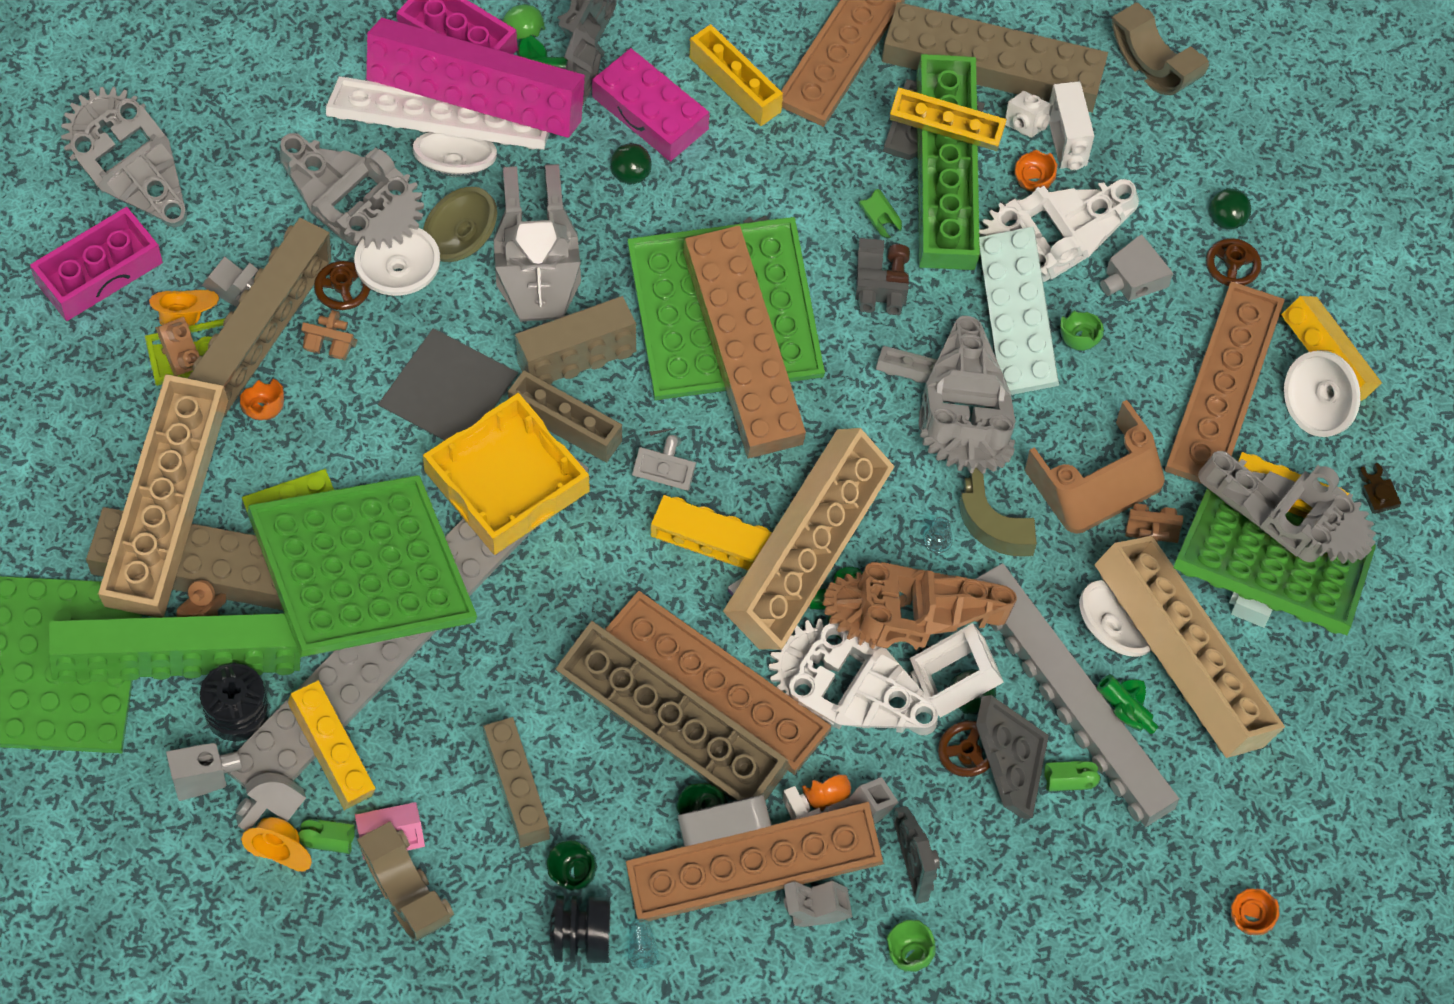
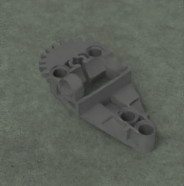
[557,0,617,105]

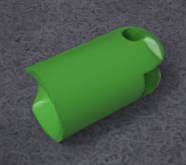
[859,189,902,238]
[1044,761,1100,792]
[298,819,355,854]

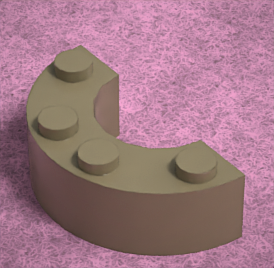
[1112,2,1209,95]
[357,822,454,942]

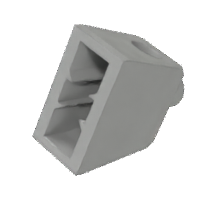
[1100,234,1173,301]
[166,743,242,801]

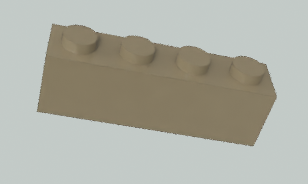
[508,370,622,463]
[483,717,550,848]

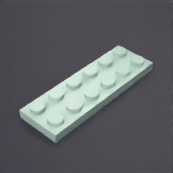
[979,226,1059,395]

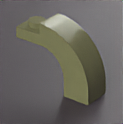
[959,468,1037,556]

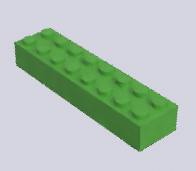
[917,54,980,270]
[49,614,301,683]

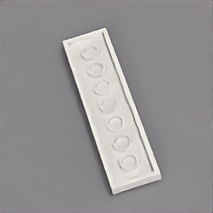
[326,76,549,150]

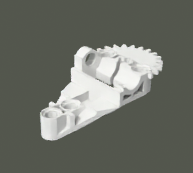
[979,179,1139,282]
[769,619,938,735]

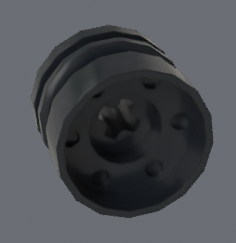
[199,663,270,742]
[550,896,611,963]

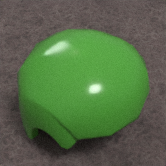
[503,4,545,39]
[1060,311,1104,351]
[887,920,936,972]

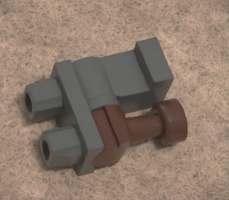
[855,238,910,315]

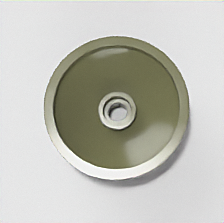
[423,187,497,262]

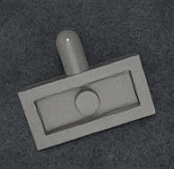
[632,435,697,491]

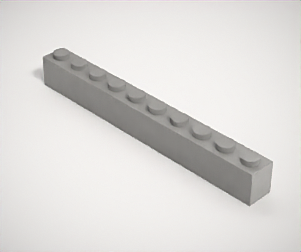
[974,563,1179,827]

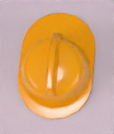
[149,290,219,327]
[241,817,312,871]

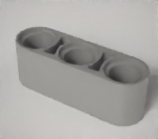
[677,795,771,846]

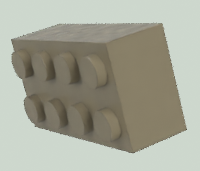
[515,296,636,385]

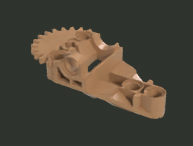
[823,562,1017,650]

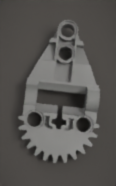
[61,87,187,227]
[279,133,424,250]
[919,316,1016,474]
[1198,451,1376,563]

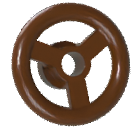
[1206,238,1262,286]
[314,261,371,310]
[938,721,990,777]

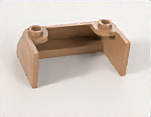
[1024,400,1165,534]

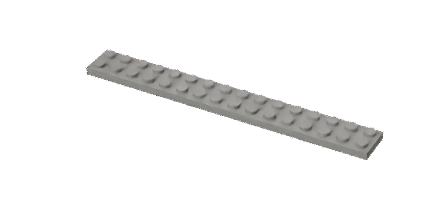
[227,457,589,788]

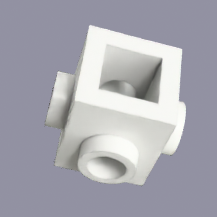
[1005,91,1051,138]

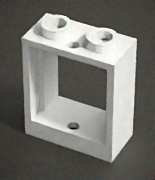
[1049,81,1094,170]
[910,623,1004,718]

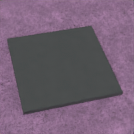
[378,328,518,441]

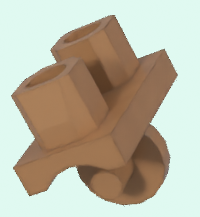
[301,310,358,360]
[155,317,199,376]
[1125,503,1183,543]
[177,579,226,617]

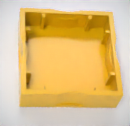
[423,393,590,555]

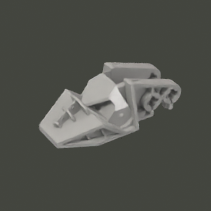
[493,164,581,322]

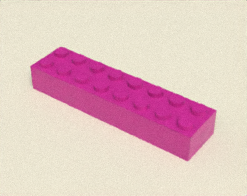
[366,17,585,138]

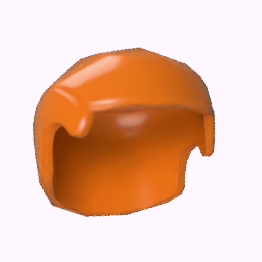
[1014,150,1057,192]
[240,379,284,420]
[802,775,851,811]
[1231,888,1279,936]

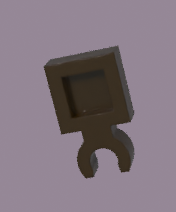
[1359,463,1402,514]

